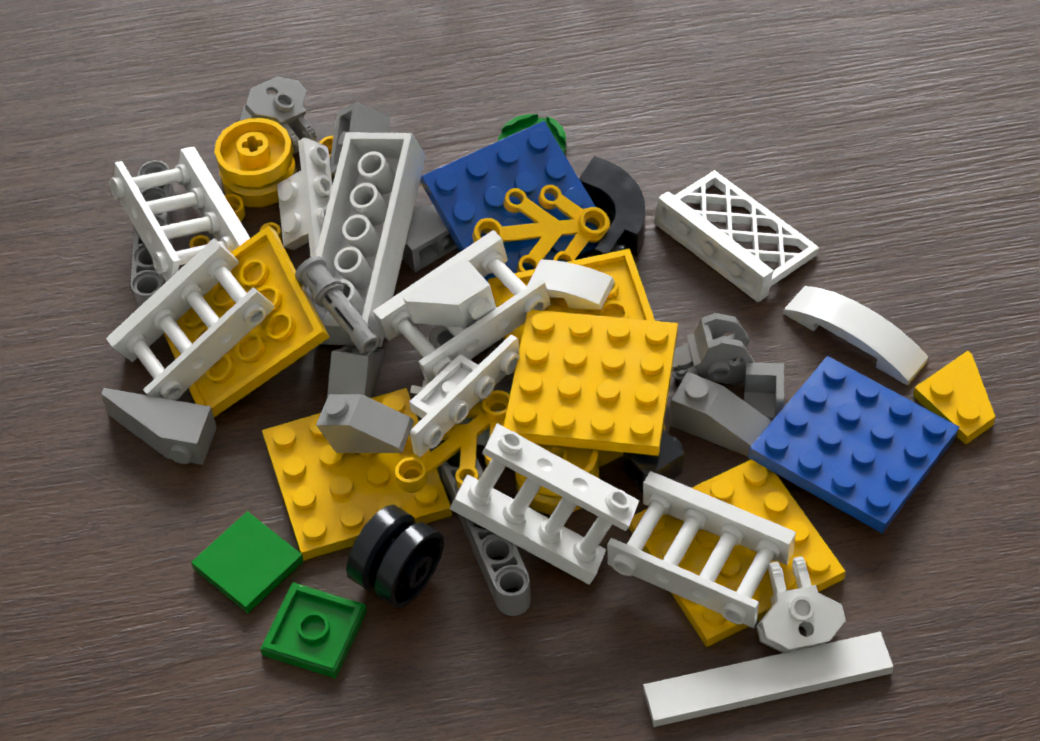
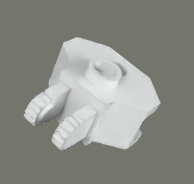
[756,556,846,653]

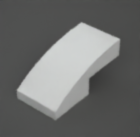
[527,259,615,310]

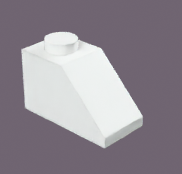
[402,257,496,327]

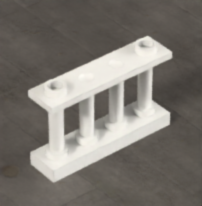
[110,147,250,282]
[373,230,551,384]
[106,238,275,400]
[449,423,639,585]
[607,471,796,628]

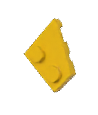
[913,351,996,445]

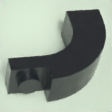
[579,156,645,257]

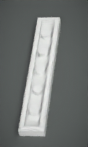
[643,632,893,727]

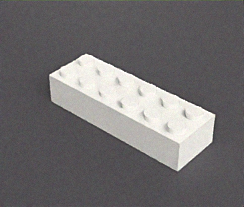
[306,132,426,347]

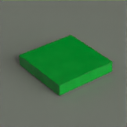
[191,511,304,614]
[260,582,367,679]

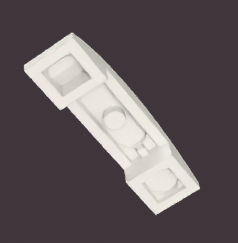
[783,286,929,386]

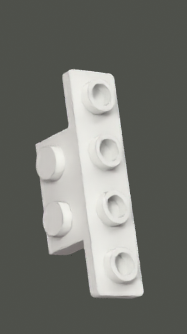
[277,137,333,257]
[409,335,520,457]

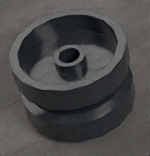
[346,504,444,609]

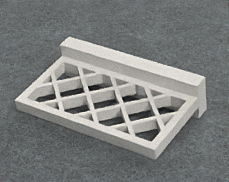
[654,171,819,302]

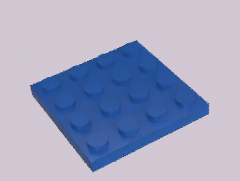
[420,121,599,282]
[748,356,959,534]

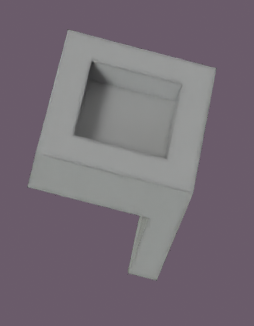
[744,362,784,421]

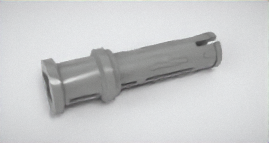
[295,256,381,355]

